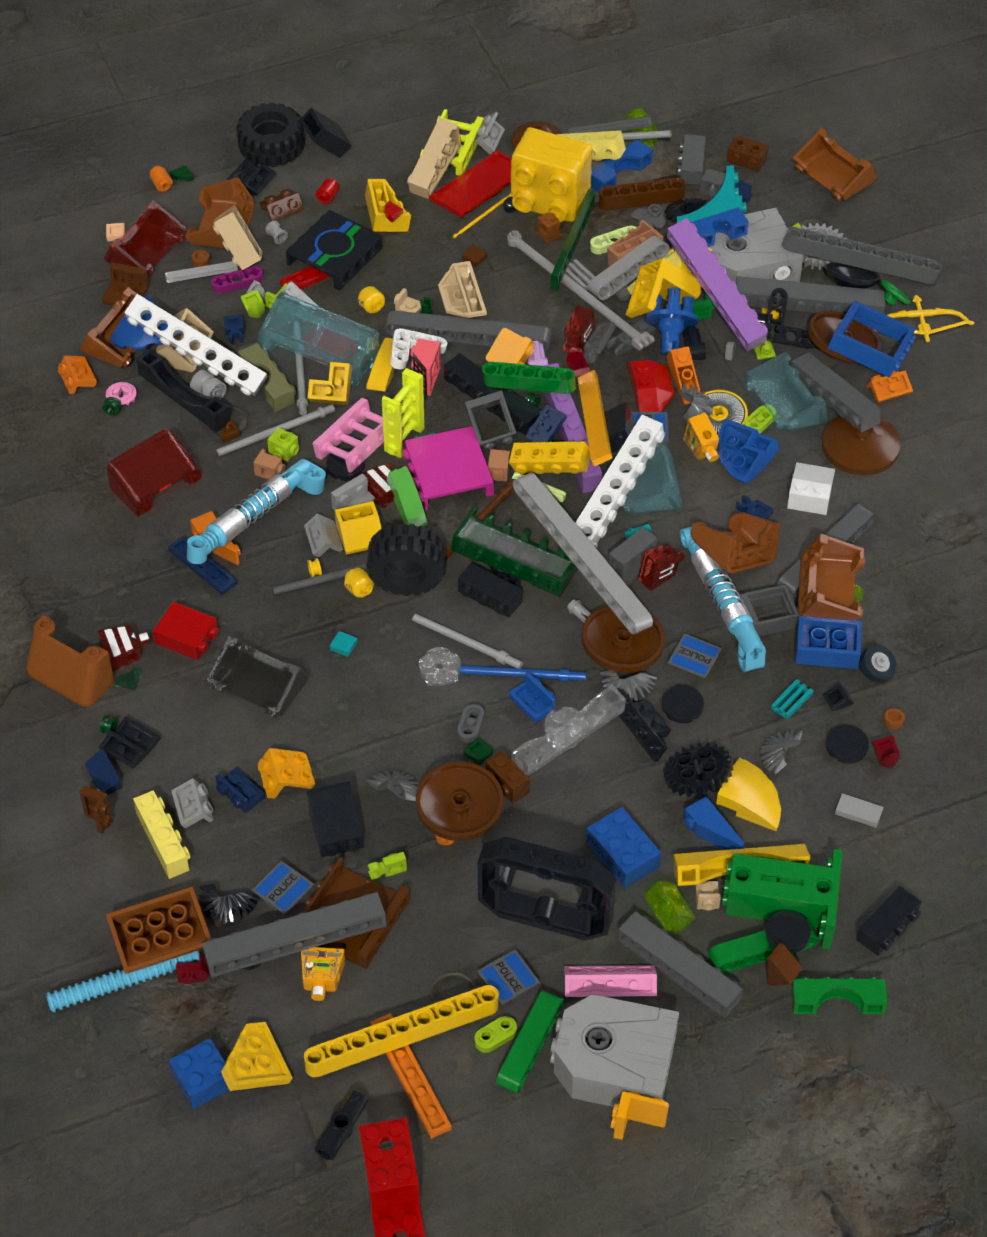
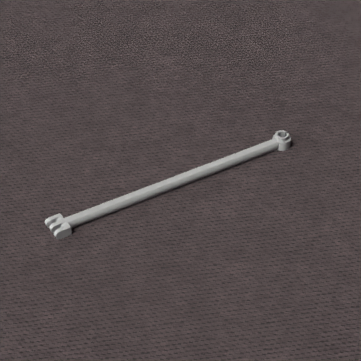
[507,230,655,351]

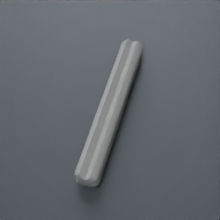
[165,261,238,283]

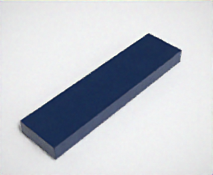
[168,536,237,595]

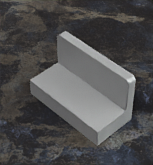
[304,514,343,557]

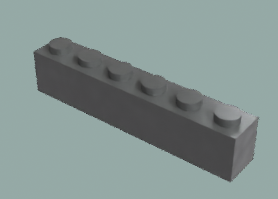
[790,352,880,433]
[617,911,743,1019]

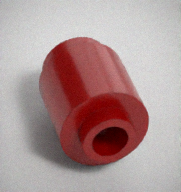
[315,178,339,204]

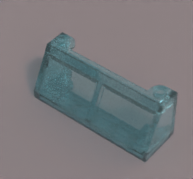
[258,292,379,386]

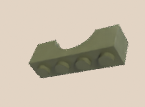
[238,343,296,412]

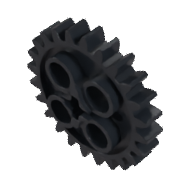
[663,743,734,797]

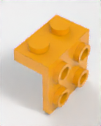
[486,328,536,364]
[258,748,315,799]
[610,1091,669,1140]

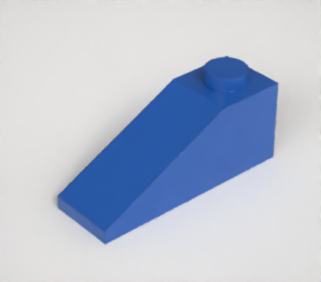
[683,797,745,850]

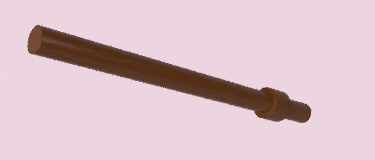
[445,479,515,560]

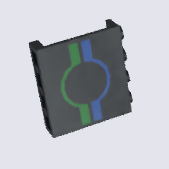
[286,210,383,291]

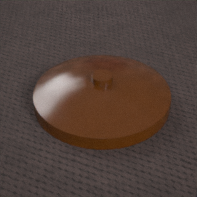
[808,311,881,363]
[822,416,900,475]
[581,606,665,673]
[416,762,504,841]

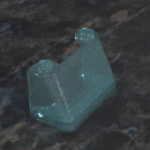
[746,352,827,431]
[613,439,683,514]

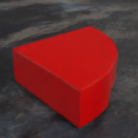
[385,201,403,222]

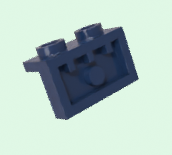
[526,404,567,442]
[216,768,265,813]

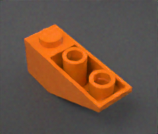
[666,346,701,405]
[190,511,241,565]

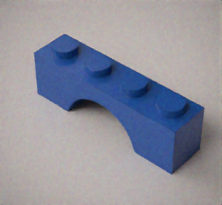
[591,139,653,193]

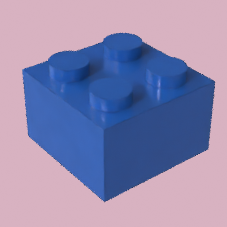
[168,1038,229,1109]

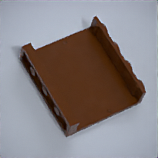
[303,857,410,969]

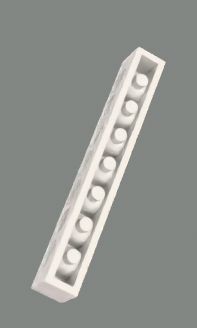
[125,294,267,396]
[576,415,665,549]

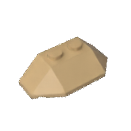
[438,261,487,318]

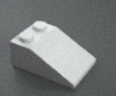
[787,462,835,515]

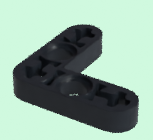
[765,288,816,349]

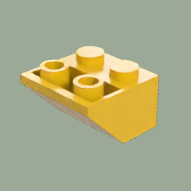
[335,501,381,555]

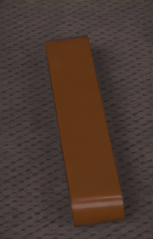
[599,178,685,210]

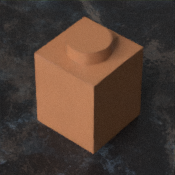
[488,449,510,481]

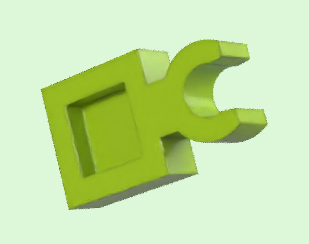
[368,852,407,879]

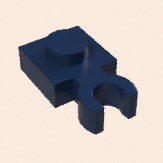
[223,314,244,344]
[736,495,773,520]

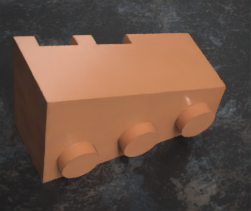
[607,220,663,267]

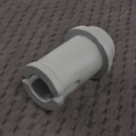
[567,599,592,623]

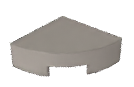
[246,280,265,302]
[725,341,736,360]

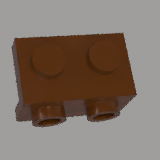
[259,189,303,221]
[79,786,113,834]

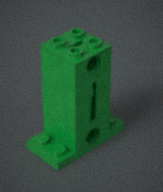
[722,849,843,949]

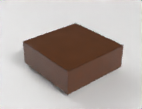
[462,245,487,267]

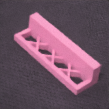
[564,965,657,997]

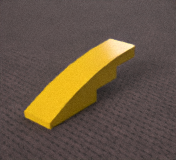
[366,337,402,391]

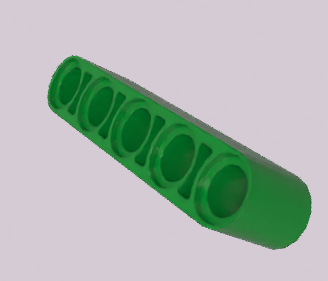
[482,362,576,394]
[708,919,819,974]
[496,990,564,1094]

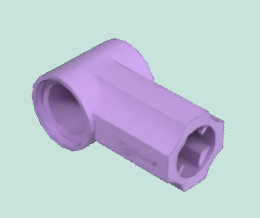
[528,341,548,366]

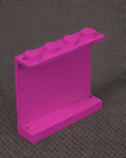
[402,426,494,510]

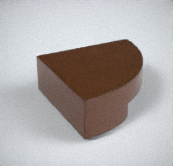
[221,420,241,443]

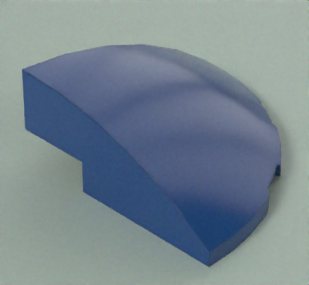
[110,295,179,350]
[718,419,780,484]

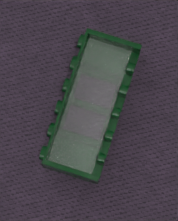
[451,506,578,597]

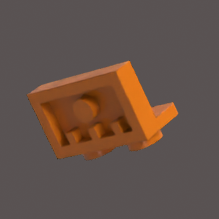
[58,356,97,394]
[866,370,913,403]

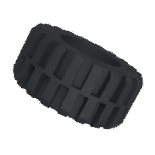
[237,103,305,167]
[366,523,446,596]

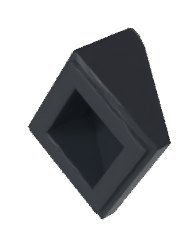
[822,683,854,711]

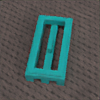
[771,679,814,720]

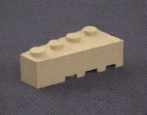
[407,117,461,199]

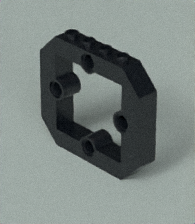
[477,837,617,941]

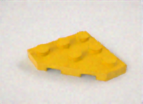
[221,1022,292,1091]

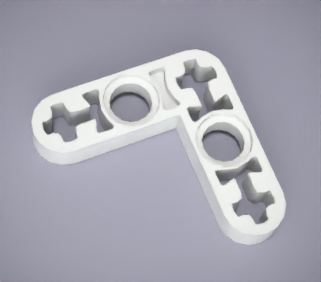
[390,328,448,369]

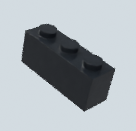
[458,563,523,618]
[856,886,922,956]

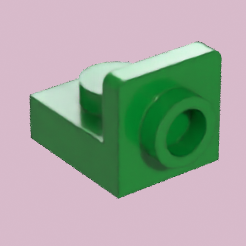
[693,293,715,319]

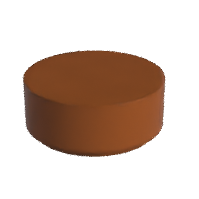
[191,250,210,267]
[883,708,905,730]

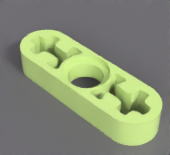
[590,226,637,254]

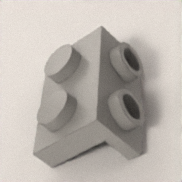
[475,111,505,154]

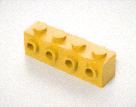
[509,441,591,474]

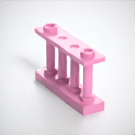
[312,398,384,473]

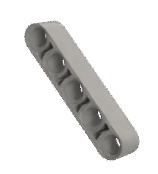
[588,236,670,300]

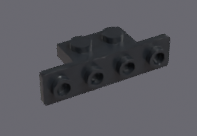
[610,689,671,762]

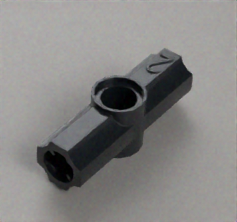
[315,1090,368,1160]

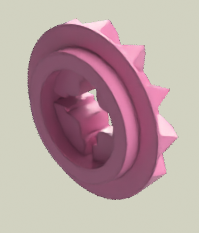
[106,382,137,407]

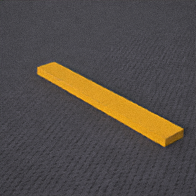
[577,370,612,466]

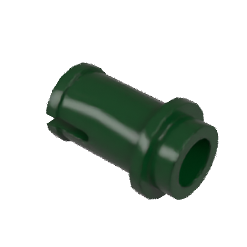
[419,297,434,315]

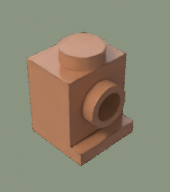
[253,449,286,480]

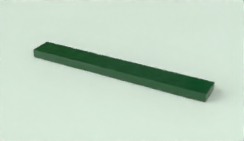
[550,190,595,291]

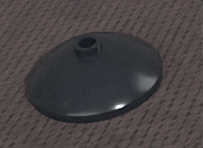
[826,262,881,289]

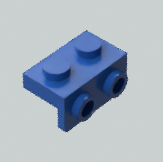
[509,673,556,724]

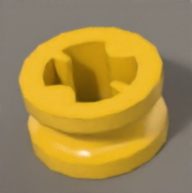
[307,558,322,577]

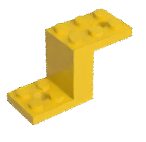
[626,247,712,318]

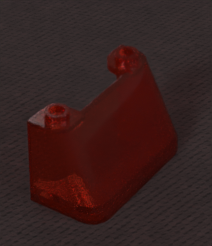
[104,200,187,278]
[107,429,202,517]

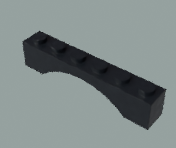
[136,349,230,432]

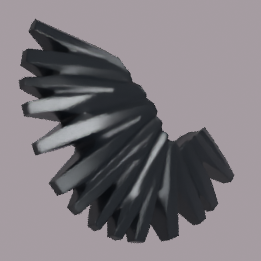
[665,198,707,222]
[199,884,259,923]

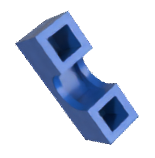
[690,207,749,247]

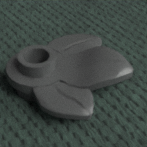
[631,204,666,229]

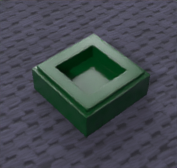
[463,738,493,766]

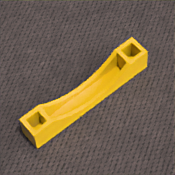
[674,844,810,886]

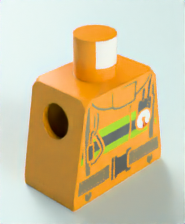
[683,412,719,462]
[301,947,345,1001]

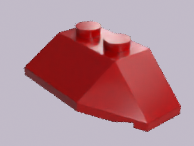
[626,360,674,412]

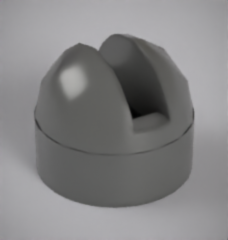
[615,286,631,302]

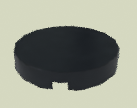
[326,447,365,481]
[662,685,704,723]
[826,725,869,764]
[765,910,811,953]

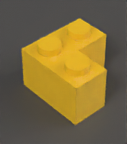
[308,362,352,405]

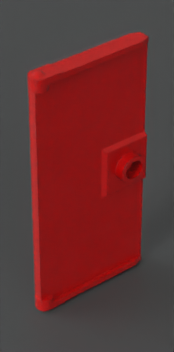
[429,150,511,217]

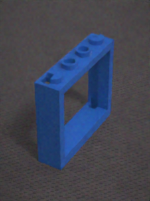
[828,300,916,378]

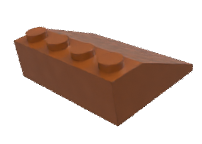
[106,887,211,974]

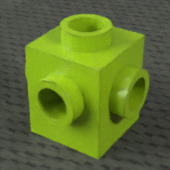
[267,427,299,462]

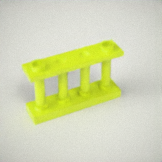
[420,109,484,176]
[382,368,425,458]

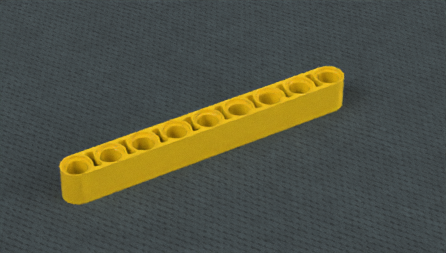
[304,985,499,1077]

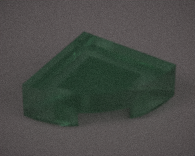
[115,669,142,690]

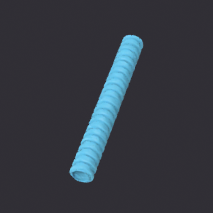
[46,951,199,1012]

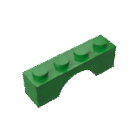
[791,977,888,1015]

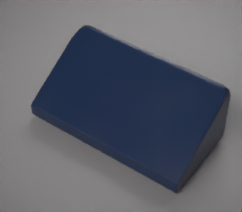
[85,749,122,794]

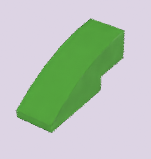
[387,467,428,527]

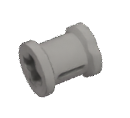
[265,221,288,244]

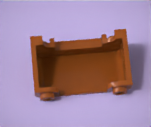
[793,127,878,201]
[185,177,255,249]
[79,287,137,368]
[691,512,780,573]
[798,533,865,621]
[26,615,114,707]

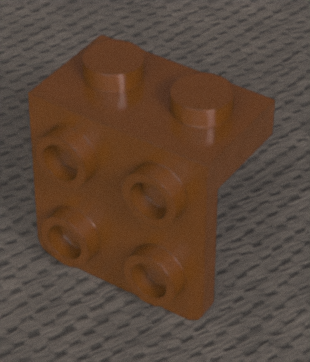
[102,262,149,306]

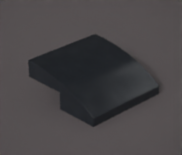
[227,158,276,196]
[99,716,161,768]

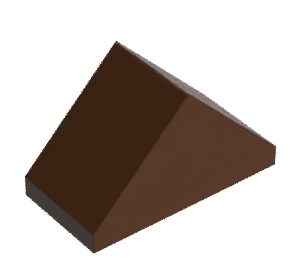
[767,943,803,986]

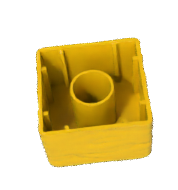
[511,127,593,222]

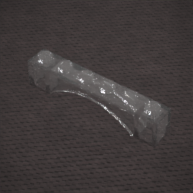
[511,684,626,776]

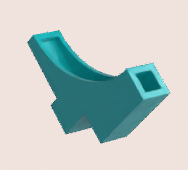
[677,165,747,223]

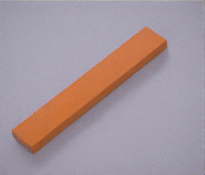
[370,1013,452,1139]

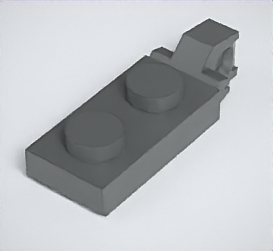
[583,322,616,365]

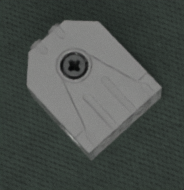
[709,208,803,283]
[550,994,679,1107]

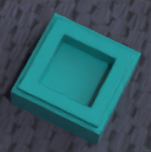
[330,631,358,657]

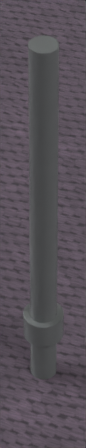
[272,561,367,595]

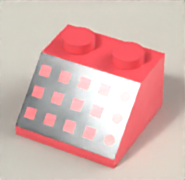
[411,338,441,396]

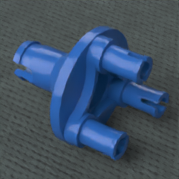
[645,287,698,355]

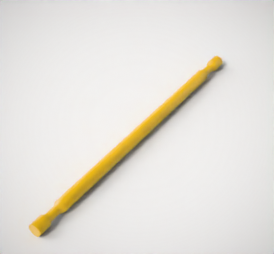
[453,193,511,239]

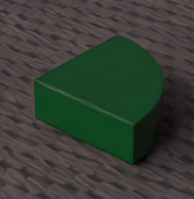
[170,165,194,182]

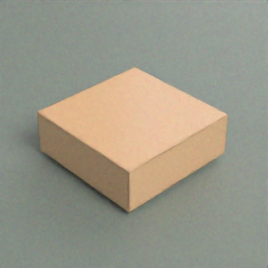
[106,223,125,241]

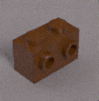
[727,136,769,172]
[486,750,530,804]

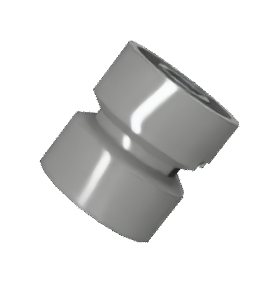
[190,370,226,400]

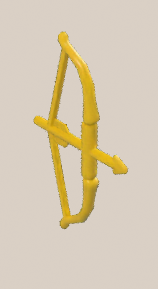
[874,295,974,342]

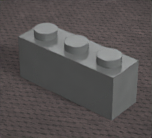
[677,134,706,185]

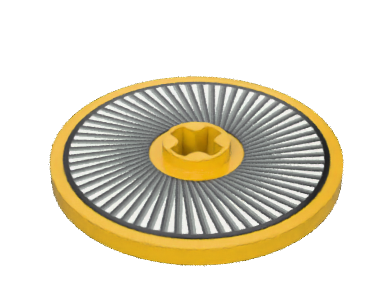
[704,390,748,435]

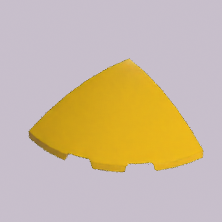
[716,758,781,831]

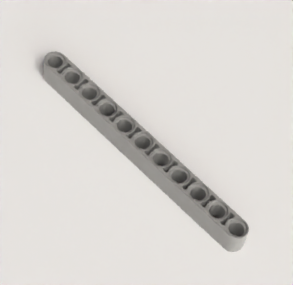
[513,473,653,634]

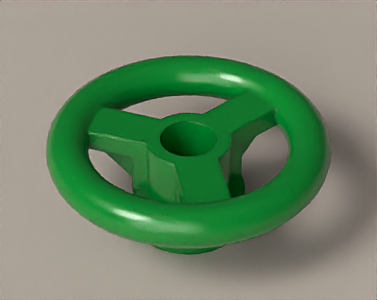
[880,279,911,306]

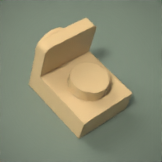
[394,288,421,313]
[695,881,721,911]

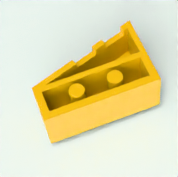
[365,179,411,232]

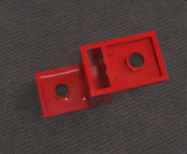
[359,1117,425,1237]

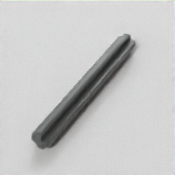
[568,116,652,134]

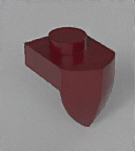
[566,347,590,377]
[872,735,900,768]
[176,951,209,984]

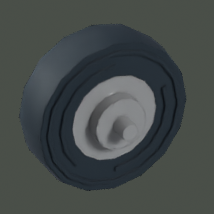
[859,645,897,683]

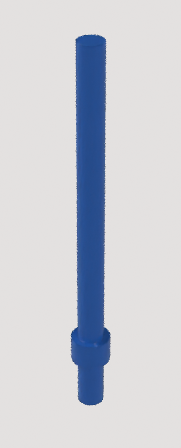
[460,665,586,682]

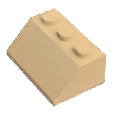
[213,205,263,270]
[155,308,214,372]

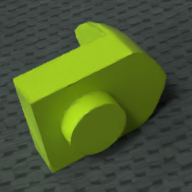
[240,290,266,318]

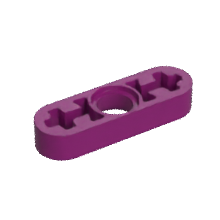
[211,266,264,294]

